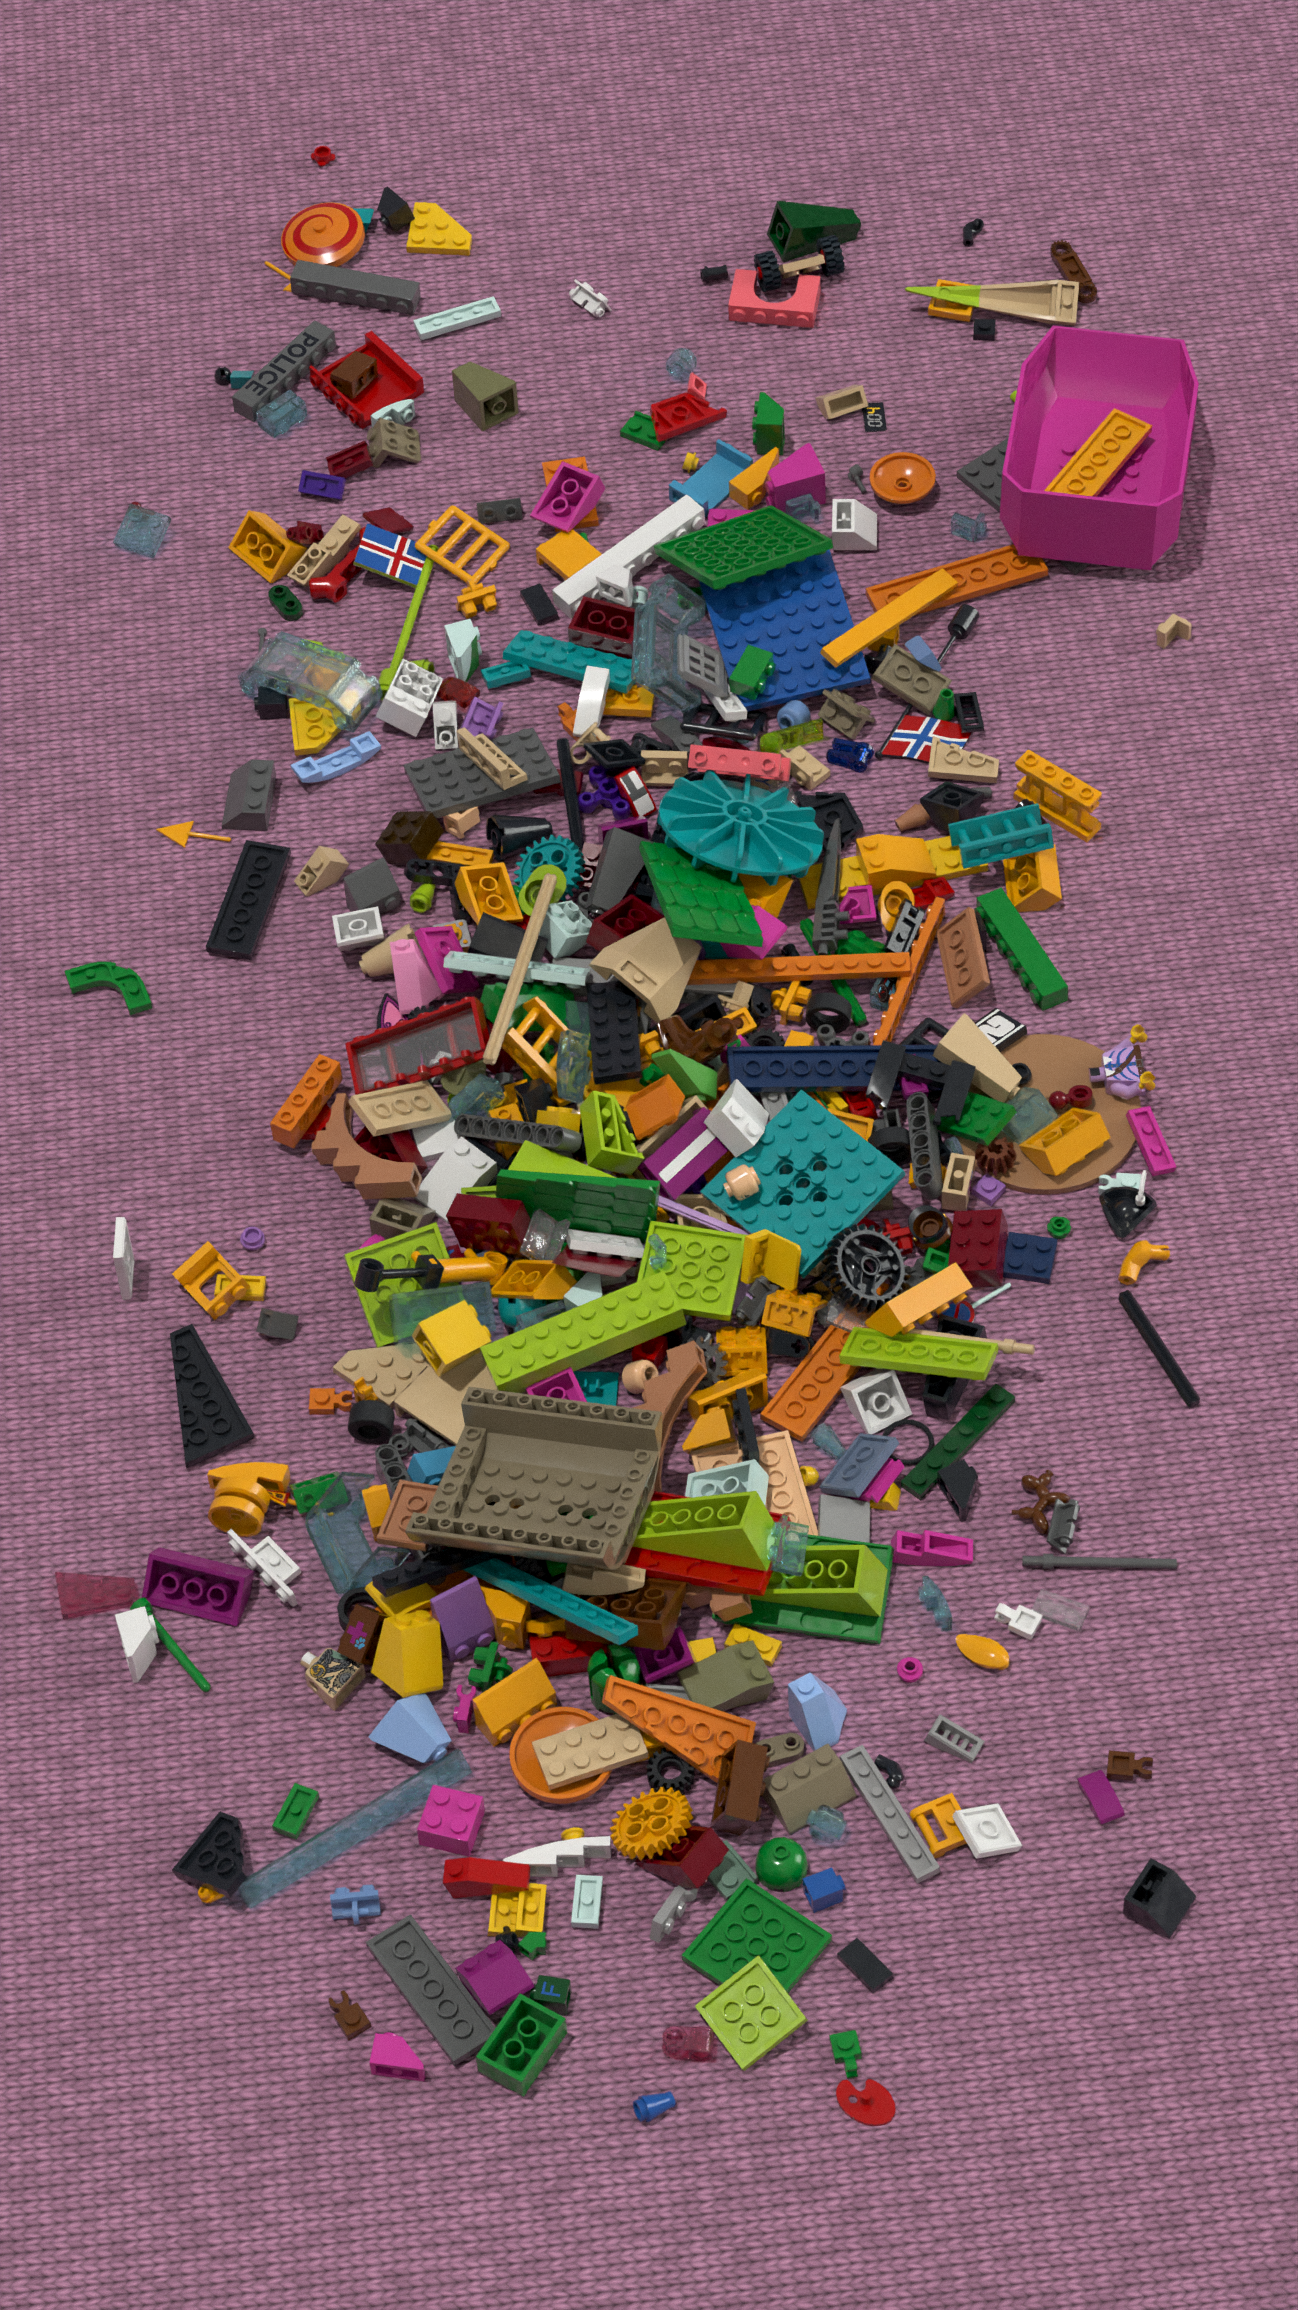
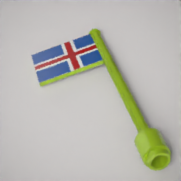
[353,523,439,701]

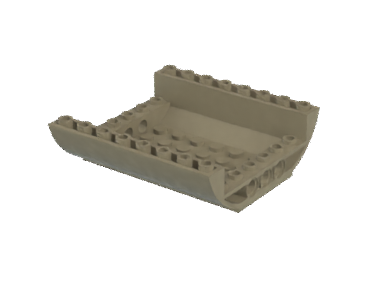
[405,1387,662,1570]

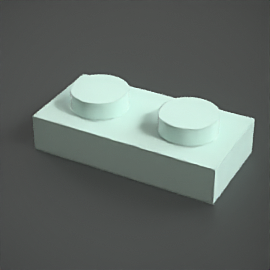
[571,1875,603,1929]

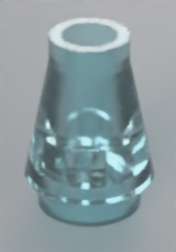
[810,1423,847,1460]

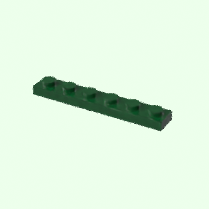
[901,1383,1015,1501]

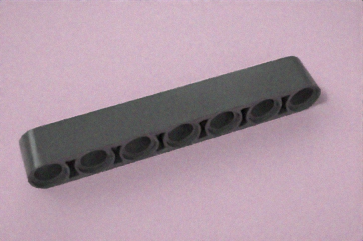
[454,1114,582,1153]
[375,1444,446,1586]

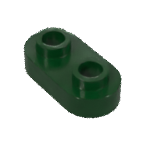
[268,585,303,621]

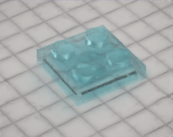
[113,504,171,558]

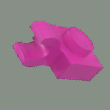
[453,1685,477,1734]

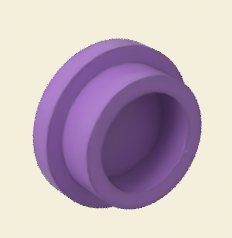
[240,1227,265,1250]

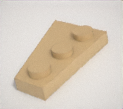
[928,736,999,783]

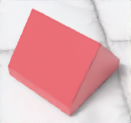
[687,372,707,400]

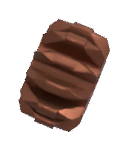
[975,1136,1016,1177]

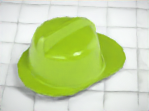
[519,864,566,916]

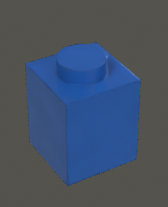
[803,1867,846,1913]

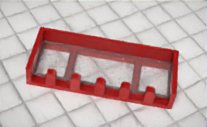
[345,997,489,1095]

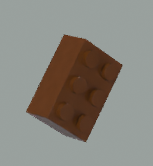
[710,1740,770,1836]

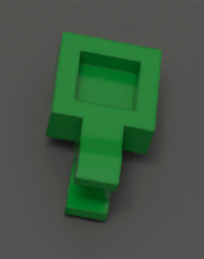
[829,2030,862,2079]

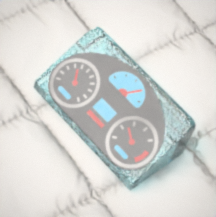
[870,977,898,1011]

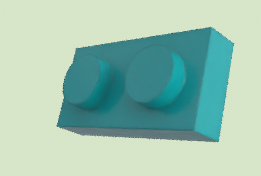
[481,661,531,689]

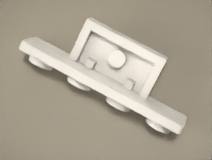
[227,1529,301,1607]

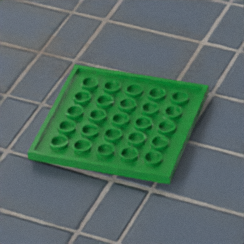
[654,505,833,590]

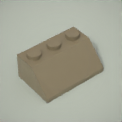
[762,1744,857,1835]

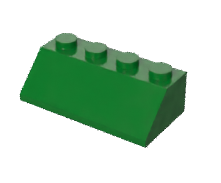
[480,981,580,1031]

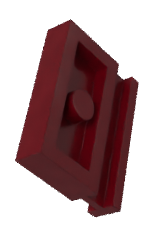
[326,440,373,479]

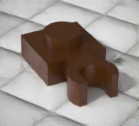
[1106,1750,1153,1781]
[328,1990,371,2041]

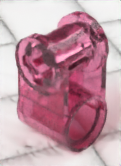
[662,2026,714,2062]

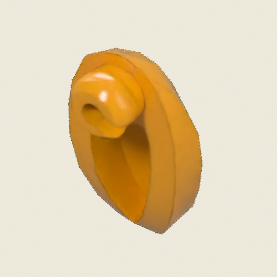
[956,1634,1009,1670]

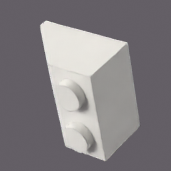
[332,906,385,952]
[840,1369,912,1434]
[115,1606,159,1683]

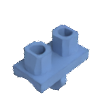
[330,1884,381,1925]

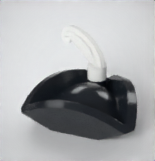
[1099,1170,1157,1238]

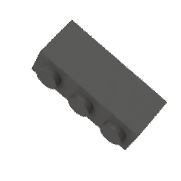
[222,759,276,831]

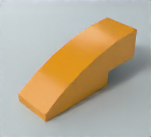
[207,1462,291,1492]

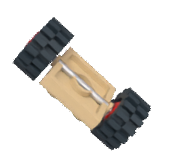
[754,235,845,292]

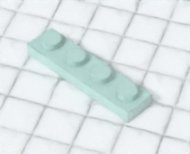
[413,296,501,340]

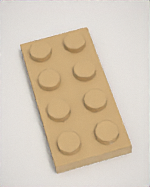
[348,1080,452,1137]
[532,1714,648,1790]

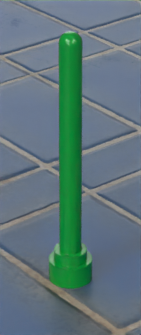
[130,1597,211,1692]

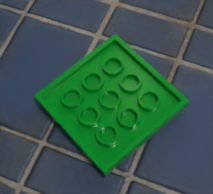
[682,1878,832,1993]

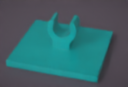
[574,1371,619,1406]

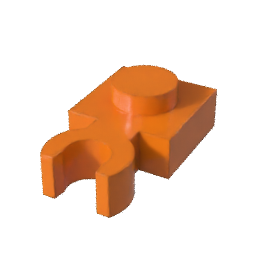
[309,1388,353,1415]

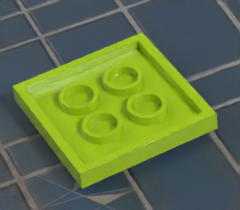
[695,1955,808,2071]

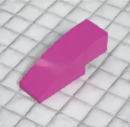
[891,1530,973,1566]

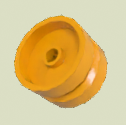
[208,1477,270,1537]

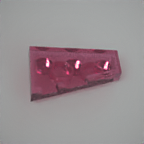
[55,1572,138,1620]

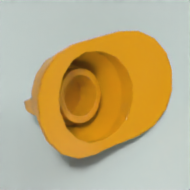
[878,881,914,932]

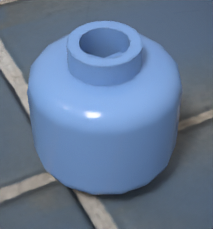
[777,700,811,734]

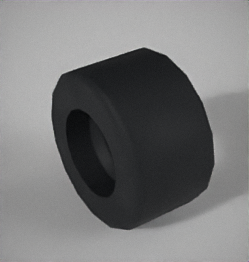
[348,1400,395,1444]

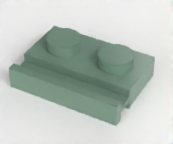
[708,1840,758,1902]

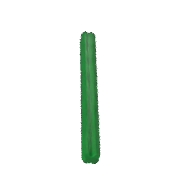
[800,918,867,1026]

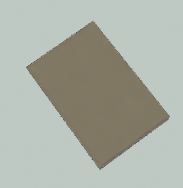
[871,644,952,715]

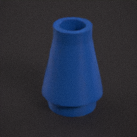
[633,2091,676,2122]

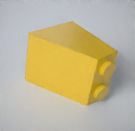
[412,1300,492,1377]
[371,1610,443,1698]

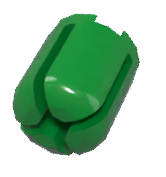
[587,1644,641,1715]

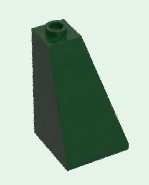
[767,201,861,262]

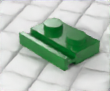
[620,411,667,451]

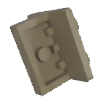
[817,689,876,740]

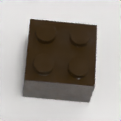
[375,811,444,864]

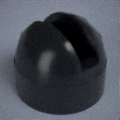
[214,367,231,386]

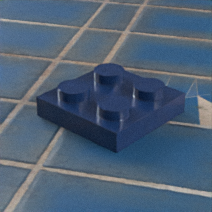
[1003,1232,1058,1284]

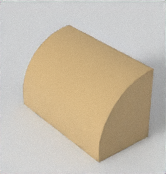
[815,385,868,419]

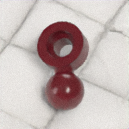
[1048,1085,1093,1110]

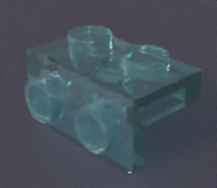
[768,1514,809,1576]

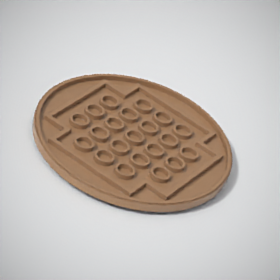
[951,1034,1141,1195]

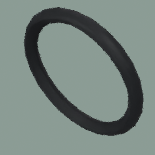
[882,1419,934,1465]

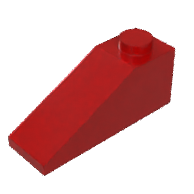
[443,1857,531,1899]

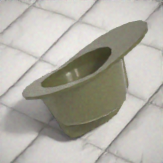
[441,1060,488,1097]

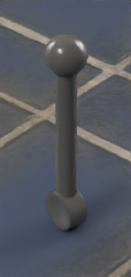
[255,628,267,665]

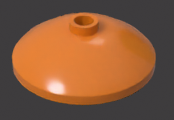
[870,452,936,504]

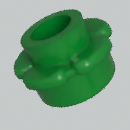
[1047,1216,1071,1239]

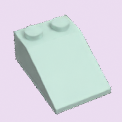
[685,1459,769,1505]

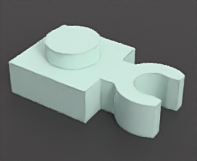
[1098,1173,1141,1195]

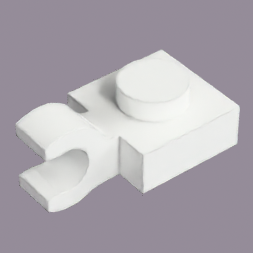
[994,1603,1043,1640]

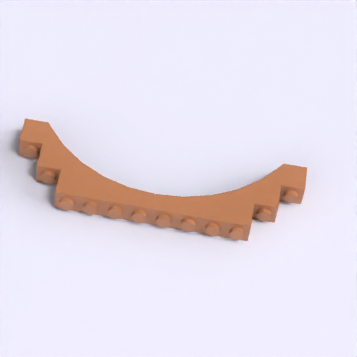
[633,1341,752,1622]

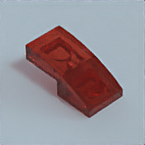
[436,677,480,709]

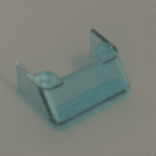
[305,1472,411,1594]

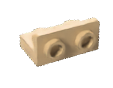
[779,745,830,791]
[641,750,688,786]

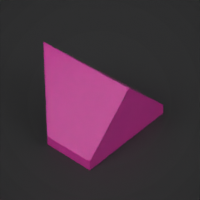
[839,885,876,924]

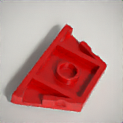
[650,392,727,442]

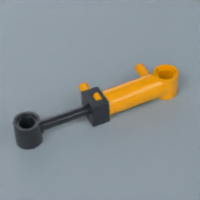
[354,1248,508,1292]

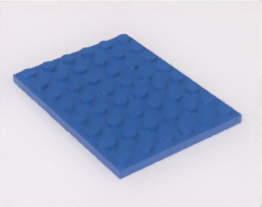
[698,549,871,712]

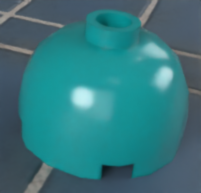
[498,1298,547,1333]

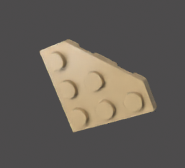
[333,1343,429,1409]

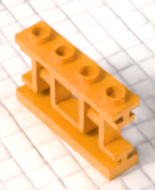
[1013,750,1102,843]

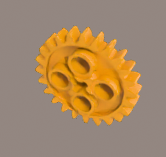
[610,1787,693,1860]

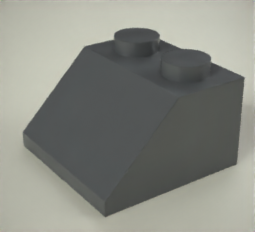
[343,857,401,915]

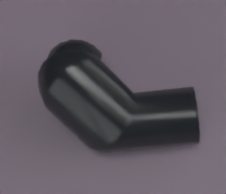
[874,1754,904,1788]

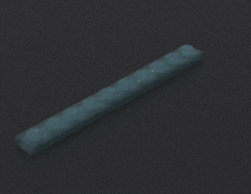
[238,1749,472,1909]

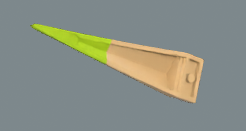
[905,280,1079,326]

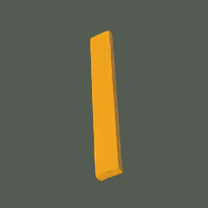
[820,568,958,668]

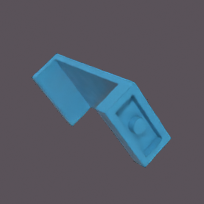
[669,439,753,518]

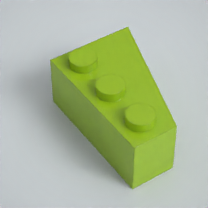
[580,1090,645,1175]

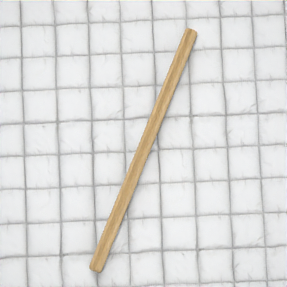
[483,873,557,1065]

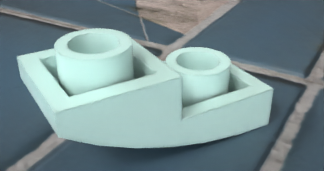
[370,399,415,428]

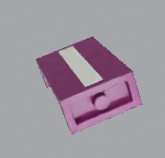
[637,1107,729,1201]

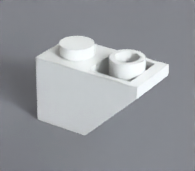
[433,701,458,749]

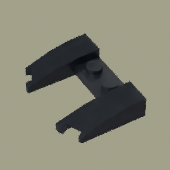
[865,1040,976,1125]

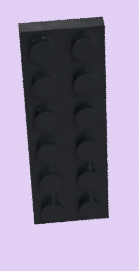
[206,840,291,960]
[586,980,643,1085]

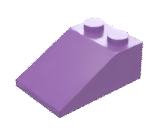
[430,1576,495,1662]

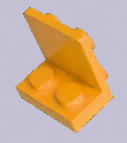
[761,1288,828,1337]
[716,1325,768,1376]

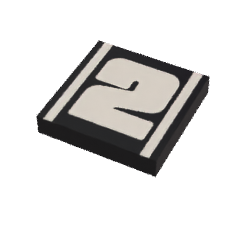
[975,1008,1028,1052]

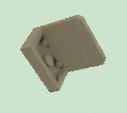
[367,418,421,468]

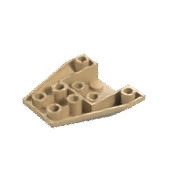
[589,917,702,1023]

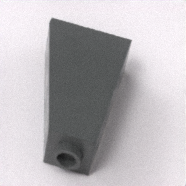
[585,827,652,917]

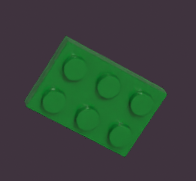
[937,1092,1017,1146]

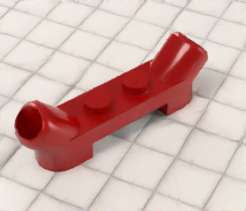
[309,527,366,603]

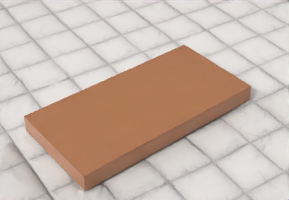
[936,907,990,1009]

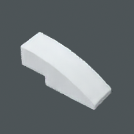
[573,666,610,737]

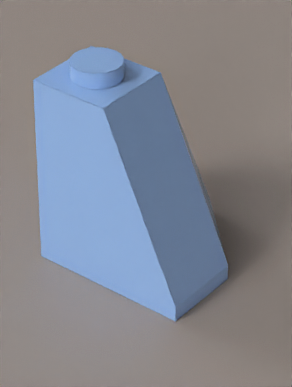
[788,1672,847,1751]
[368,1693,452,1763]

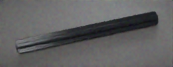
[557,738,584,852]
[1118,1290,1200,1408]

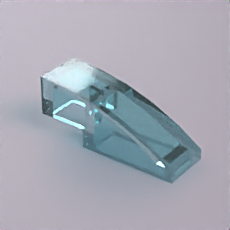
[556,1029,590,1104]

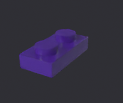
[298,470,346,500]

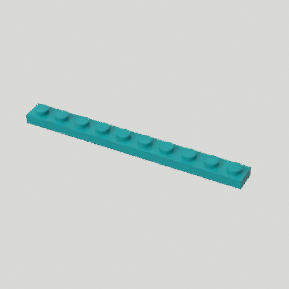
[442,1547,638,1645]

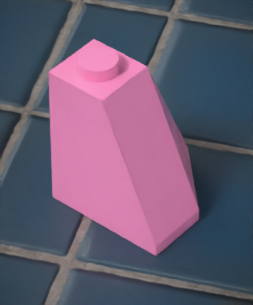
[390,939,445,1015]

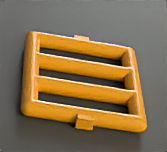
[415,505,510,585]

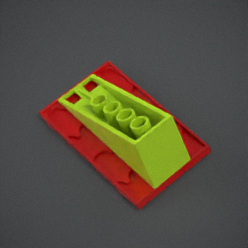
[623,1491,791,1596]

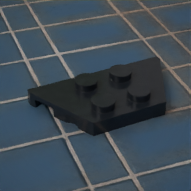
[794,791,863,852]

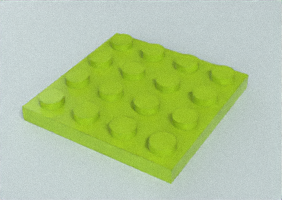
[637,1221,747,1321]
[343,1222,464,1348]

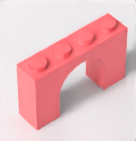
[728,269,821,328]

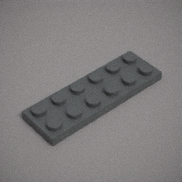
[366,1914,495,2066]

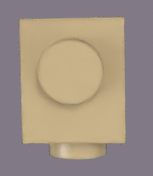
[1156,614,1192,649]

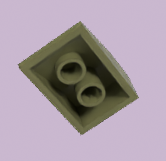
[677,1640,774,1711]

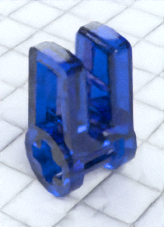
[826,738,875,773]

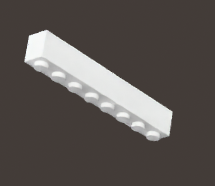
[552,495,706,619]

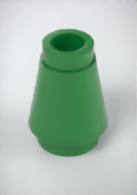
[933,689,955,722]

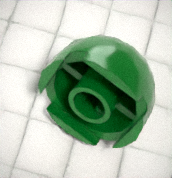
[755,1837,808,1892]

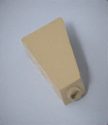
[933,1013,1022,1103]

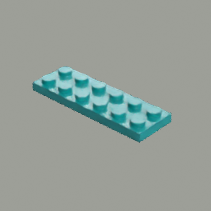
[502,630,645,693]

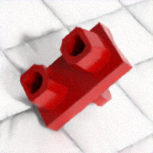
[868,1218,913,1255]

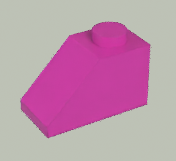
[369,2032,426,2082]

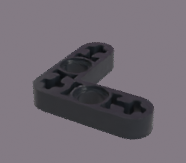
[404,859,473,923]

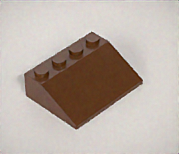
[564,1577,688,1650]

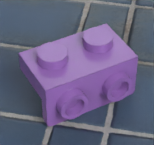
[460,697,503,740]

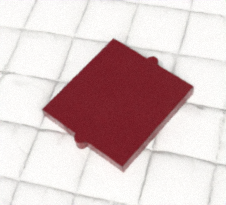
[362,507,414,534]

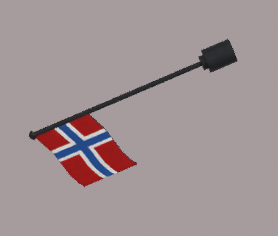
[875,604,980,764]

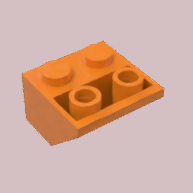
[626,1074,685,1140]

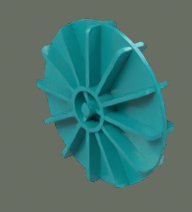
[657,770,824,886]

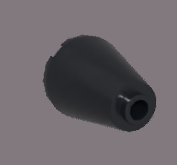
[486,815,553,861]

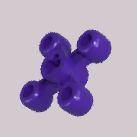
[578,765,630,820]

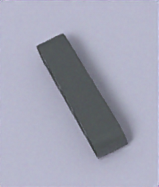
[906,1092,943,1200]

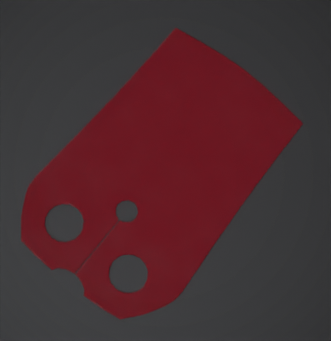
[552,1244,642,1277]

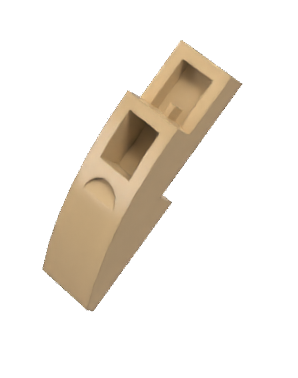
[287,514,361,587]

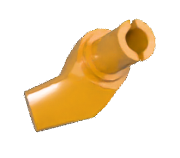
[1118,1240,1170,1285]

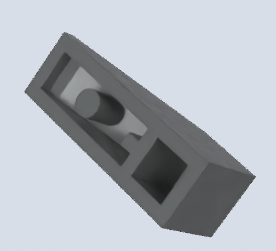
[651,715,702,770]

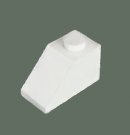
[595,564,634,607]

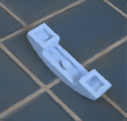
[291,731,381,783]

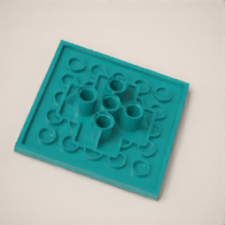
[700,1090,906,1278]

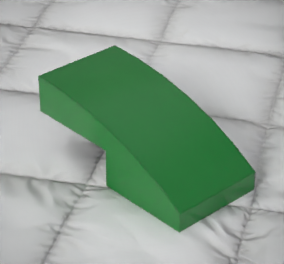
[922,1239,951,1274]

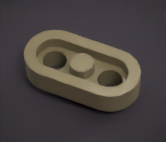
[756,1733,804,1767]

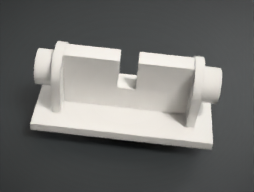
[569,279,612,317]

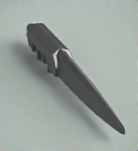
[812,818,850,956]

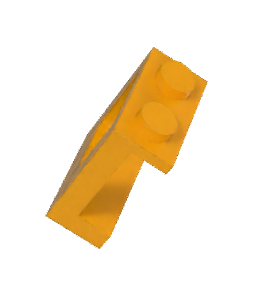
[172,1241,250,1320]

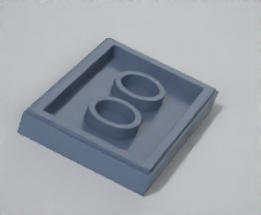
[819,1433,899,1498]

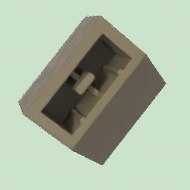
[369,1198,436,1240]

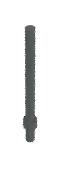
[1022,1553,1177,1569]

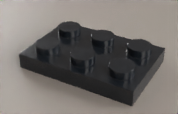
[732,1388,760,1465]

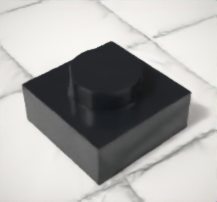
[973,319,996,341]

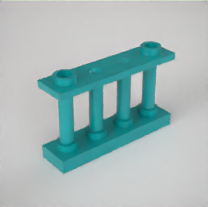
[948,803,1054,869]

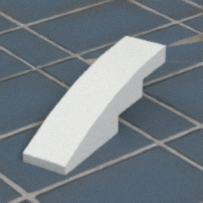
[503,1836,612,1877]

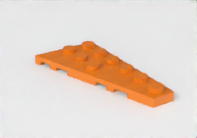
[602,1675,756,1783]

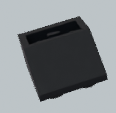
[1123,1858,1196,1939]

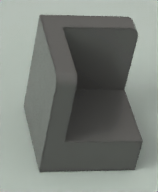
[256,1308,299,1340]

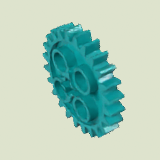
[514,835,586,903]

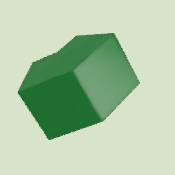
[518,1932,547,1960]

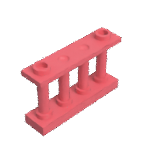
[688,744,791,782]

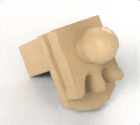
[718,980,754,1015]

